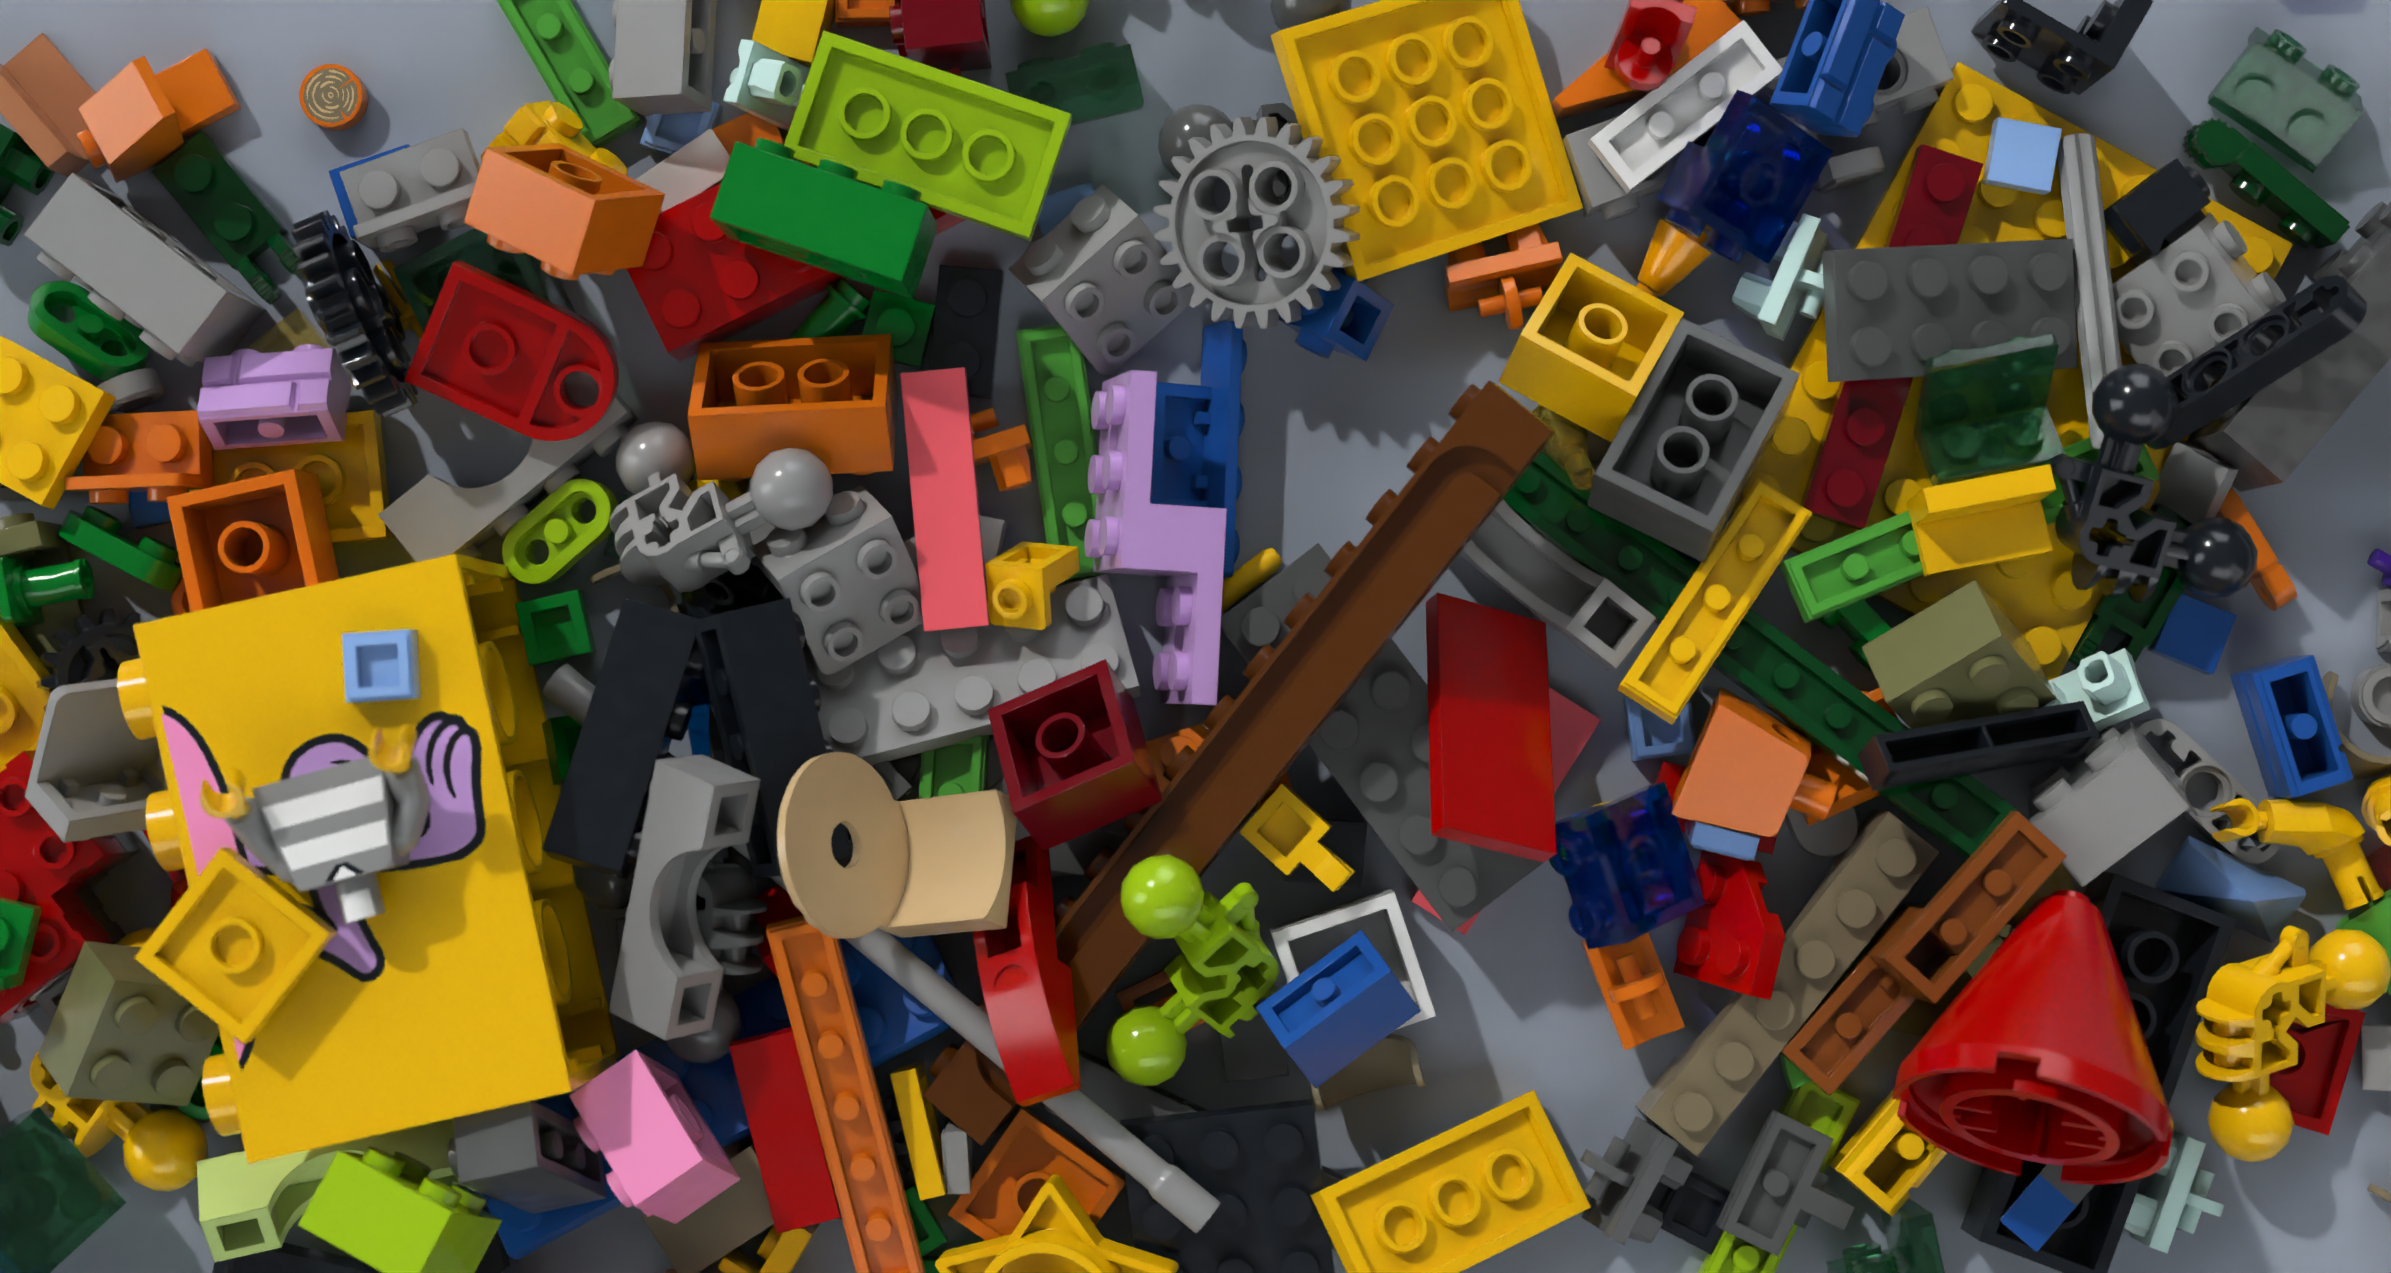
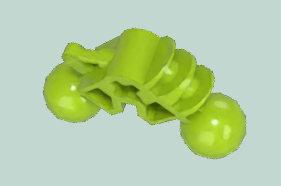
[1106,855,1279,1086]

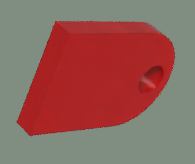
[404,260,619,441]

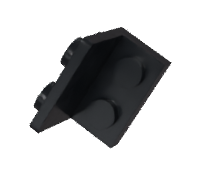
[1971,0,2154,95]

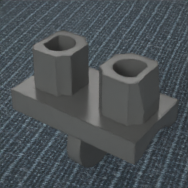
[1580,1116,1694,1245]

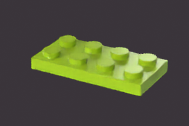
[784,30,1072,241]

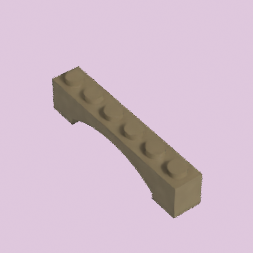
[1636,810,1940,1156]

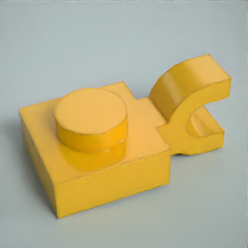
[1239,783,1355,892]

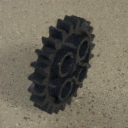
[291,210,418,418]

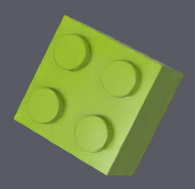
[298,1146,502,1273]

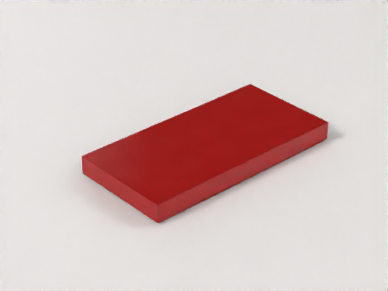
[1425,592,1556,863]

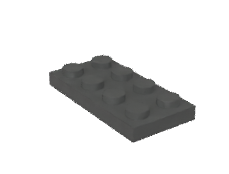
[1822,239,2078,382]

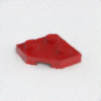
[1673,850,1785,1000]
[2270,1003,2366,1136]

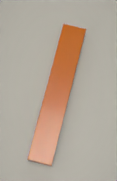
[766,915,926,1273]

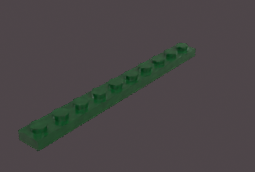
[1504,451,2018,859]

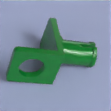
[0,557,95,628]

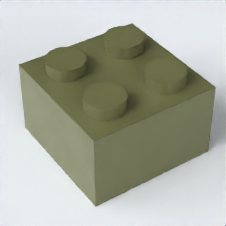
[1862,580,2057,729]
[38,941,219,1106]

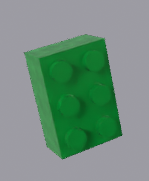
[710,138,938,300]

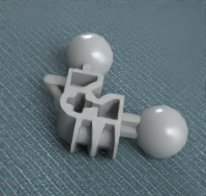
[610,421,833,592]

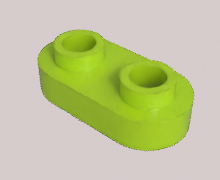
[502,479,618,584]

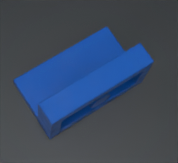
[1256,930,1421,1089]

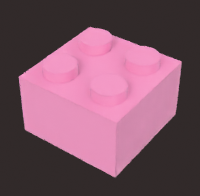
[569,1050,740,1224]

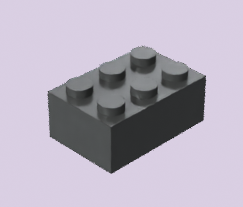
[1587,318,1800,562]

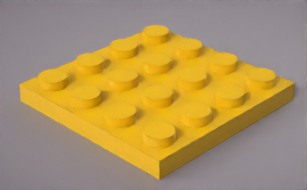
[1270,0,1583,282]

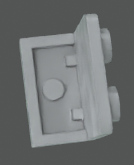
[1008,185,1194,376]
[2112,212,2286,377]
[753,485,923,675]
[25,678,168,843]

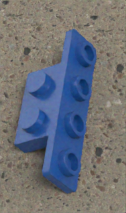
[1150,320,1247,578]

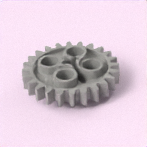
[1153,117,1360,329]

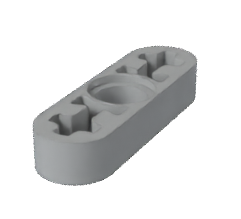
[2134,719,2281,864]

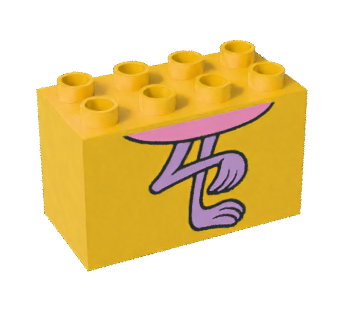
[117,554,620,1164]

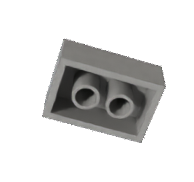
[24,173,265,368]

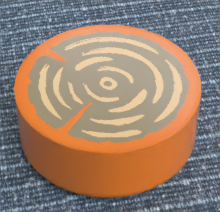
[299,64,368,131]

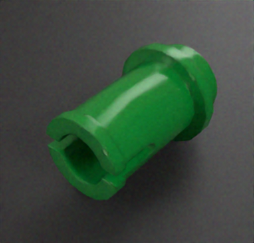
[791,278,871,338]

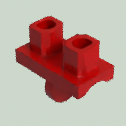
[1604,0,1697,91]

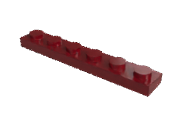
[1800,144,1983,531]

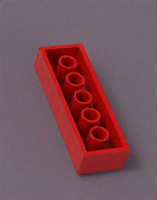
[626,66,965,362]

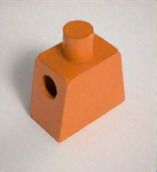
[1672,687,1838,837]

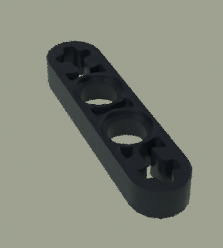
[2146,275,2367,450]

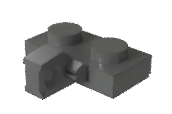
[1715,1108,1855,1256]

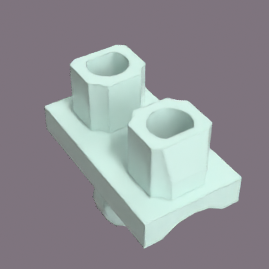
[723,39,810,131]
[1732,213,1829,341]
[2041,648,2150,733]
[2124,1131,2225,1253]

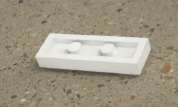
[1587,20,1783,194]

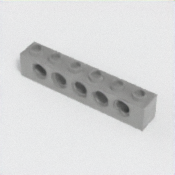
[1563,6,1954,221]

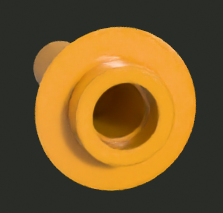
[1636,215,1712,298]

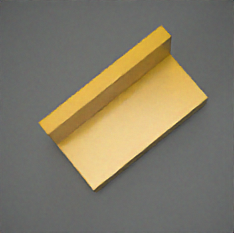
[1906,464,2056,577]

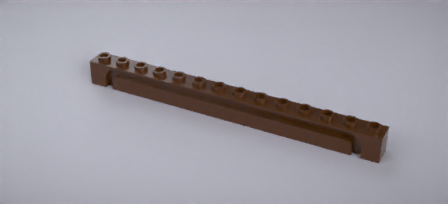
[922,380,1557,1146]

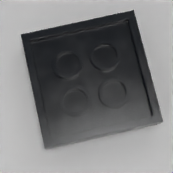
[1120,1099,1335,1273]

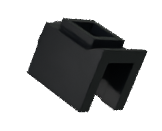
[2104,158,2211,266]

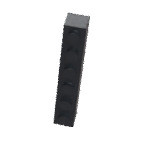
[1858,701,2100,791]

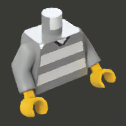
[200,724,432,924]

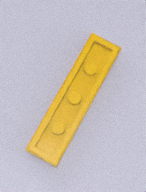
[1617,478,1812,725]

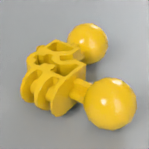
[2195,925,2391,1162]
[30,927,209,1192]

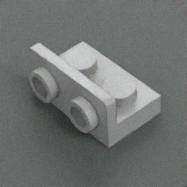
[339,128,480,252]

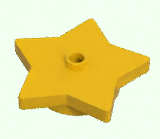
[935,1174,1179,1273]

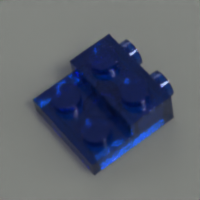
[1656,89,1834,265]
[1549,782,1706,950]

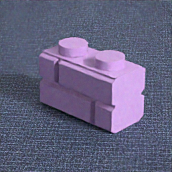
[197,344,351,450]

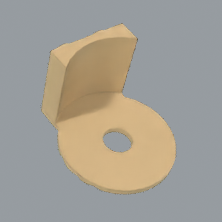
[777,752,1017,939]

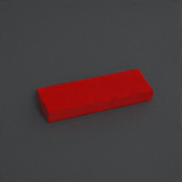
[729,1027,841,1234]

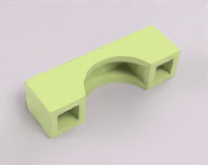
[197,1118,477,1262]

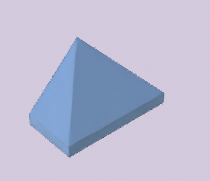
[2156,835,2306,943]

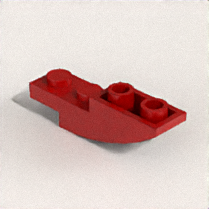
[973,835,1081,1107]

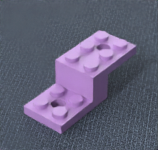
[1084,370,1227,705]

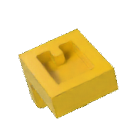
[985,541,1080,630]
[717,1224,820,1273]

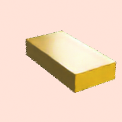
[890,1061,948,1201]

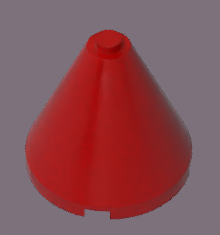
[1892,890,2173,1185]

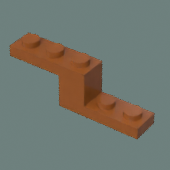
[1780,811,2067,1096]

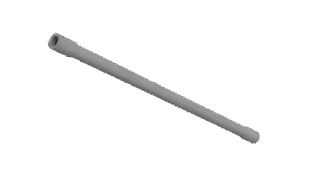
[542,664,1221,1234]

